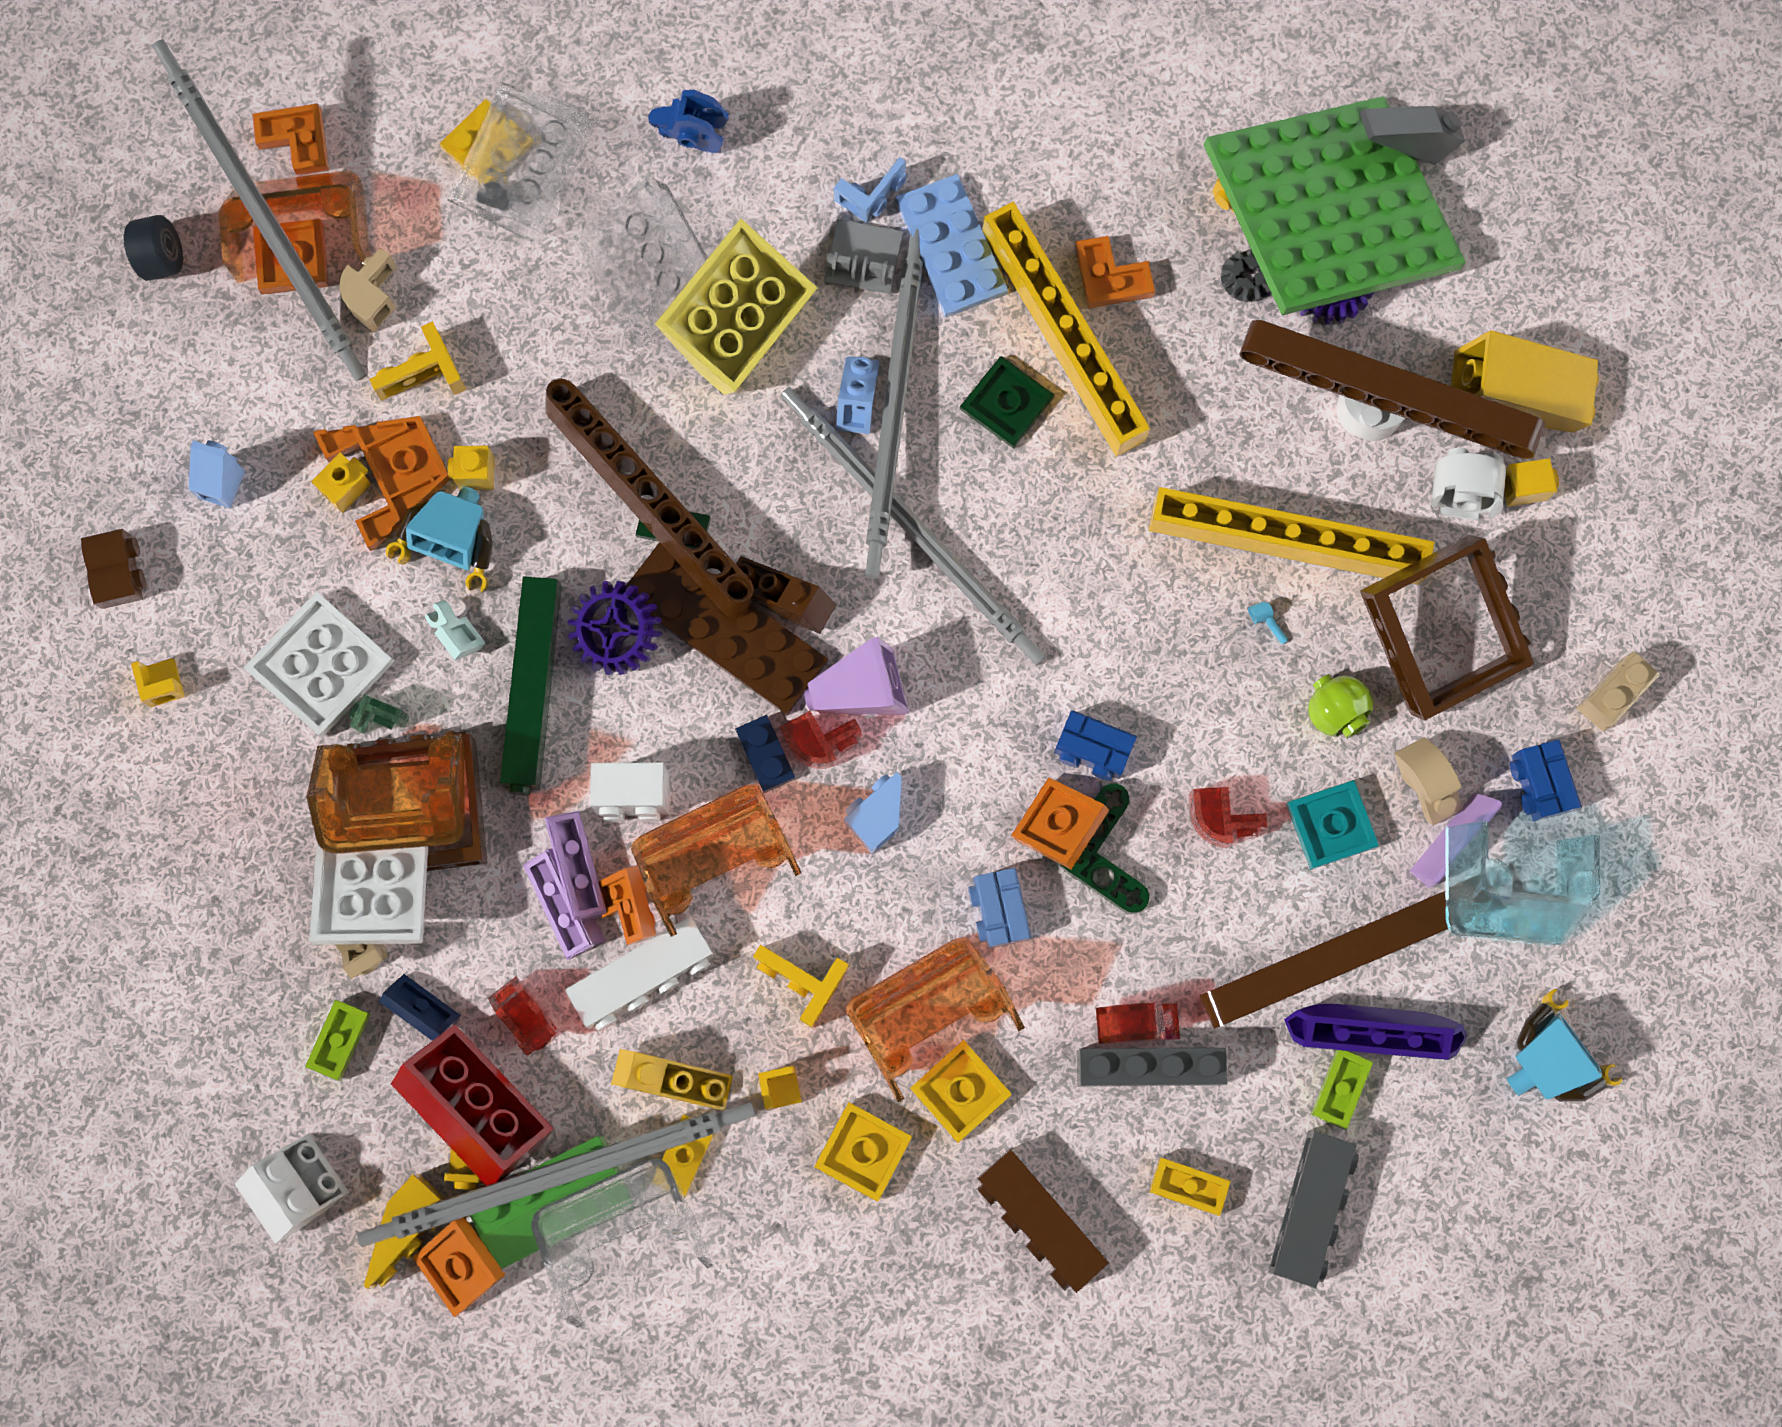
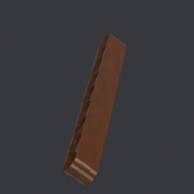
[1239,320,1545,459]
[545,378,754,618]
[1199,873,1503,1029]

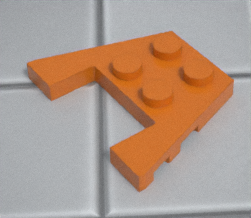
[313,416,451,551]

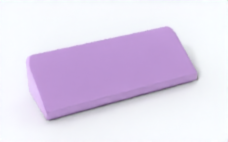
[1410,793,1503,887]
[544,811,607,921]
[523,848,606,960]

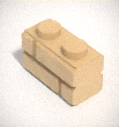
[1576,651,1660,732]

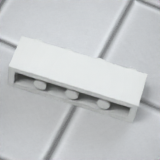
[565,916,714,1031]

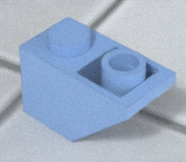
[189,440,245,508]
[844,772,902,854]

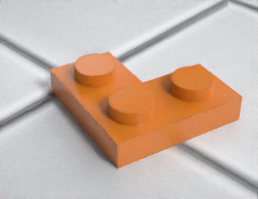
[252,103,329,175]
[1074,235,1155,309]
[598,865,656,945]

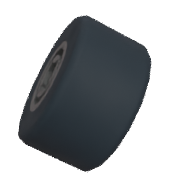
[123,215,183,281]

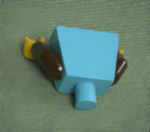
[385,487,493,593]
[1507,989,1622,1102]

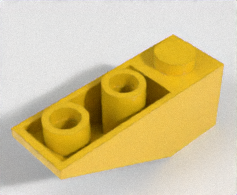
[611,1049,733,1111]
[363,1174,446,1289]

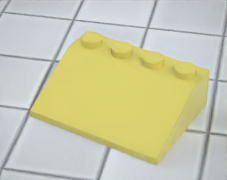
[655,218,818,395]

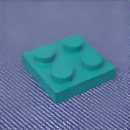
[1286,780,1379,870]

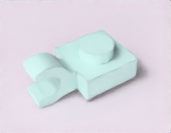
[425,600,485,660]

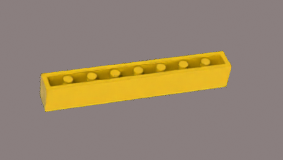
[982,201,1150,457]
[1148,487,1435,585]

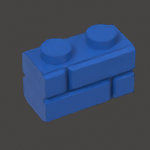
[1054,710,1137,781]
[1510,739,1582,822]

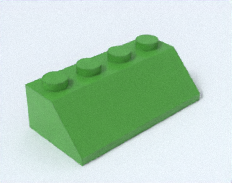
[470,1135,634,1269]

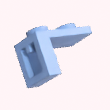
[834,157,907,223]
[836,356,880,434]

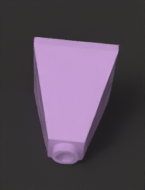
[804,637,909,715]

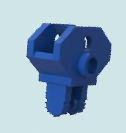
[648,90,729,153]

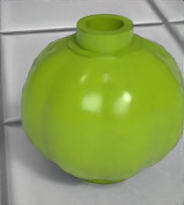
[1308,674,1373,739]

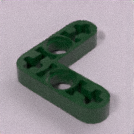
[1059,783,1149,914]

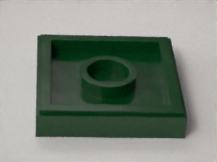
[959,356,1055,449]

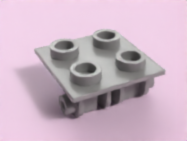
[824,219,903,294]

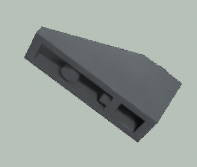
[1360,106,1465,165]

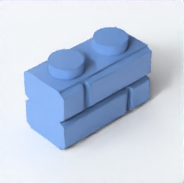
[968,868,1031,949]

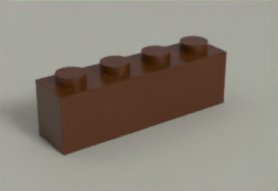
[977,1149,1109,1293]

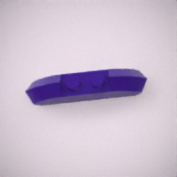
[1284,1004,1468,1060]

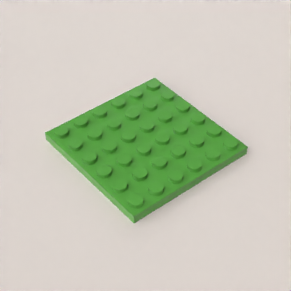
[1203,96,1466,316]

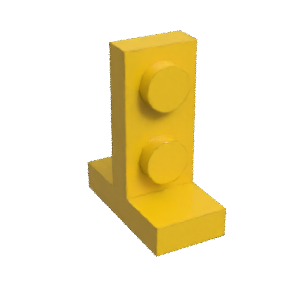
[369,321,467,401]
[753,944,850,1029]

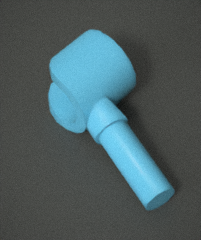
[1248,602,1289,644]

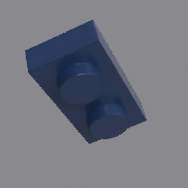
[735,715,796,793]
[379,974,461,1041]

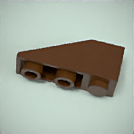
[736,556,837,634]

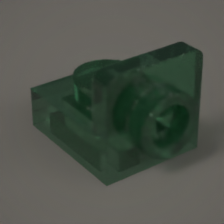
[350,694,410,734]

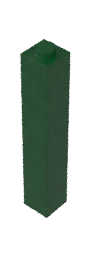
[500,576,562,796]

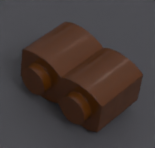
[81,529,147,609]

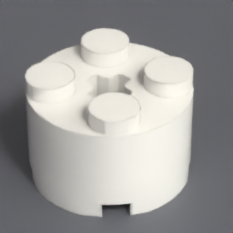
[1336,363,1405,441]
[1431,448,1506,520]

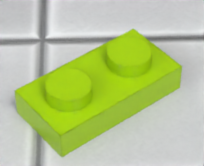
[305,1000,371,1081]
[1310,1050,1373,1130]

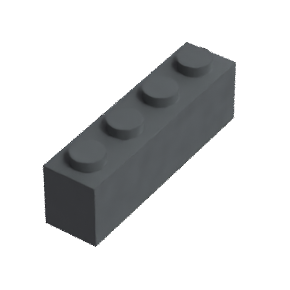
[1077,1048,1227,1087]
[1268,1131,1359,1288]

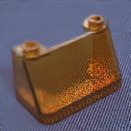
[306,734,465,854]

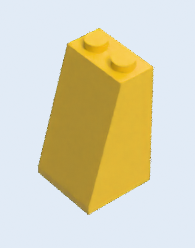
[1451,330,1599,433]

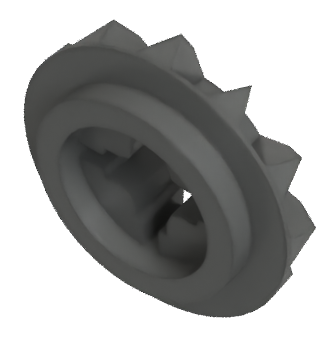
[1221,249,1270,302]

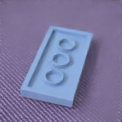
[896,174,1008,318]

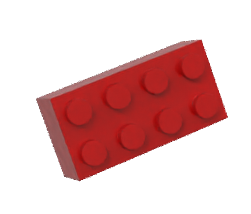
[391,1024,554,1186]

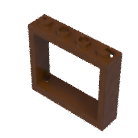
[1360,535,1534,721]
[328,730,488,871]

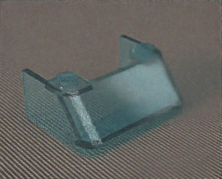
[1446,821,1601,946]

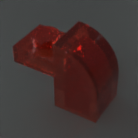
[779,711,862,769]
[1189,787,1268,848]
[488,976,557,1056]
[1096,1002,1180,1044]

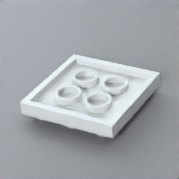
[243,591,395,738]
[309,834,429,945]

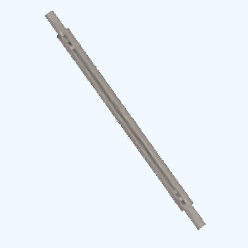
[152,39,366,381]
[865,229,923,579]
[780,387,1046,666]
[357,1102,756,1247]

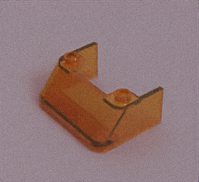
[219,171,370,283]
[631,784,802,937]
[846,938,1025,1103]

